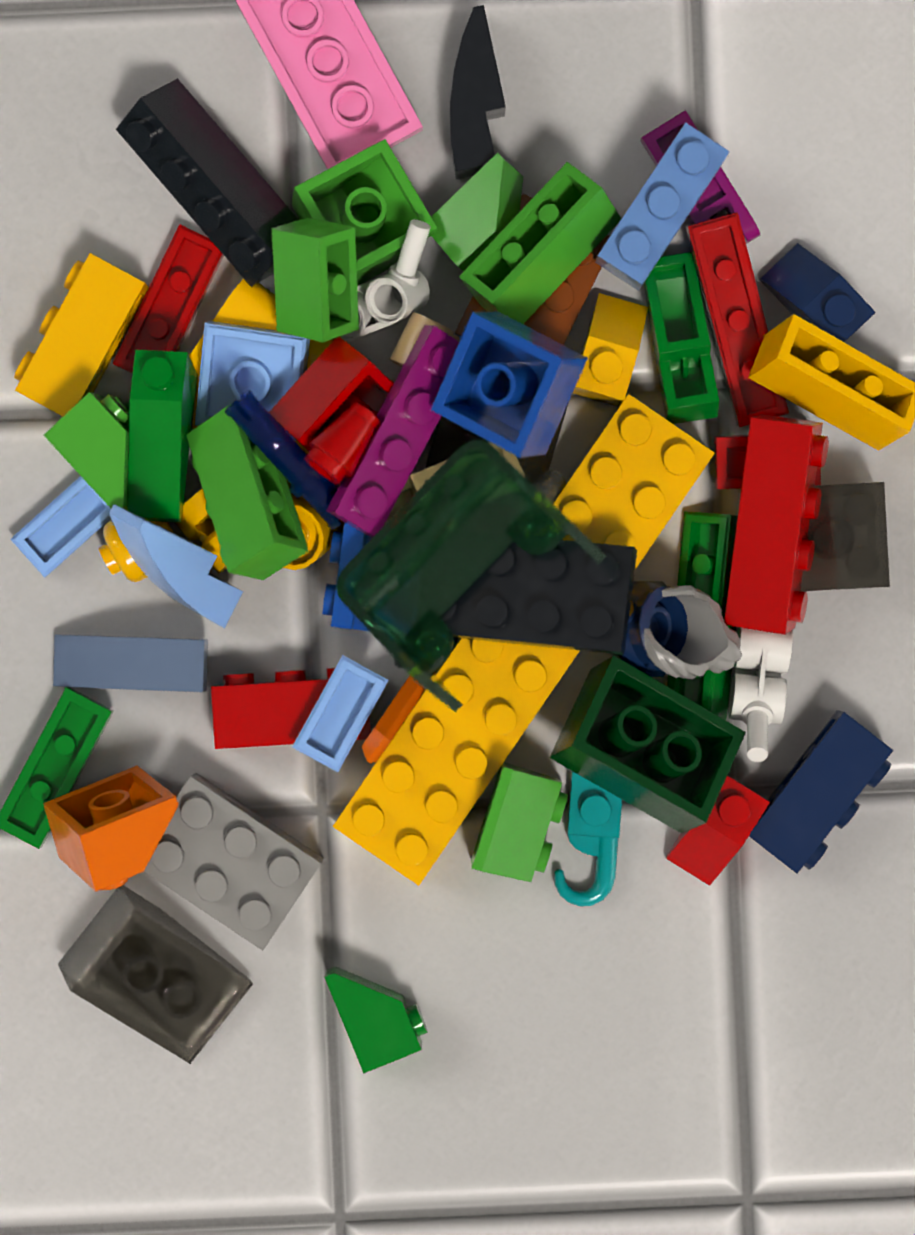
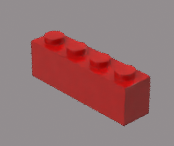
[724,414,829,635]

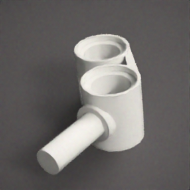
[340,220,431,341]
[728,627,793,762]

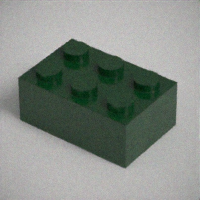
[549,655,746,833]

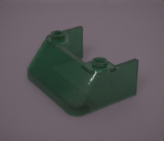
[336,440,606,712]

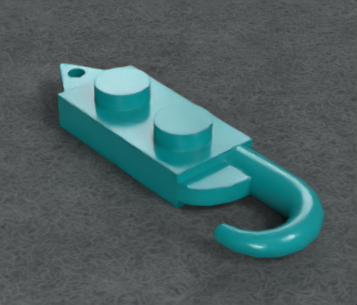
[554,771,622,907]

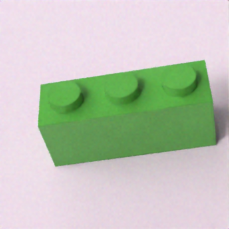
[459,162,622,324]
[186,404,309,580]

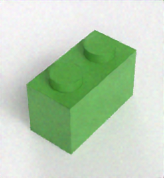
[272,217,359,342]

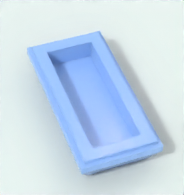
[10,476,111,578]
[292,655,389,772]

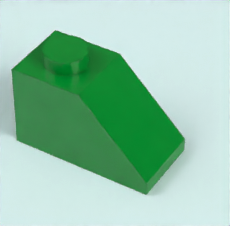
[324,967,428,1073]

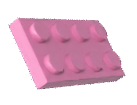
[235,0,423,169]

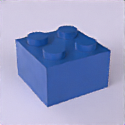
[431,312,588,458]

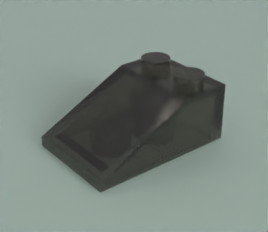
[58,885,253,1064]

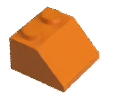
[43,765,179,892]

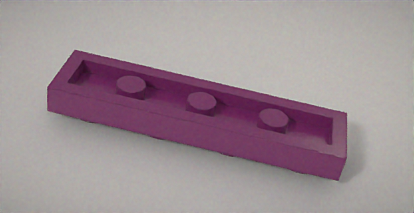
[326,325,459,538]

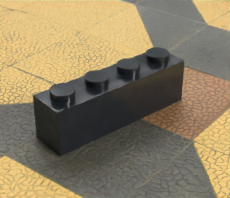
[116,78,299,287]

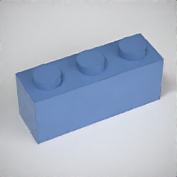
[595,122,730,291]

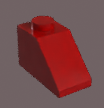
[665,775,770,886]

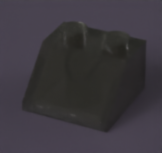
[800,482,890,591]

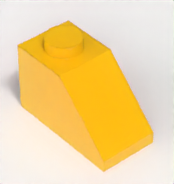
[573,293,648,407]

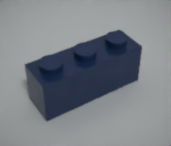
[749,710,893,874]

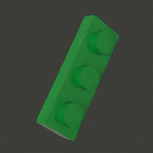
[0,687,114,849]

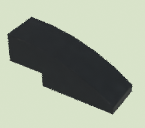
[450,5,506,179]

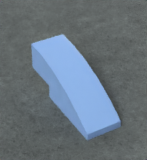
[109,504,243,629]

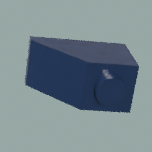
[759,243,876,342]

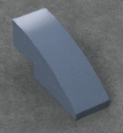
[53,635,208,692]

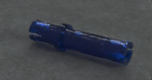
[225,389,341,530]

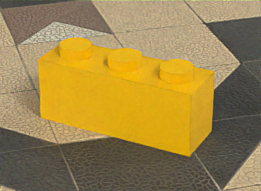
[14,253,149,416]
[748,314,915,451]

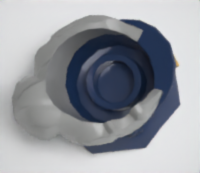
[617,581,742,680]

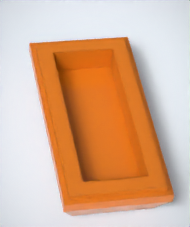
[361,666,436,764]

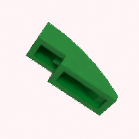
[644,252,719,424]

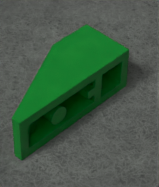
[128,350,198,523]

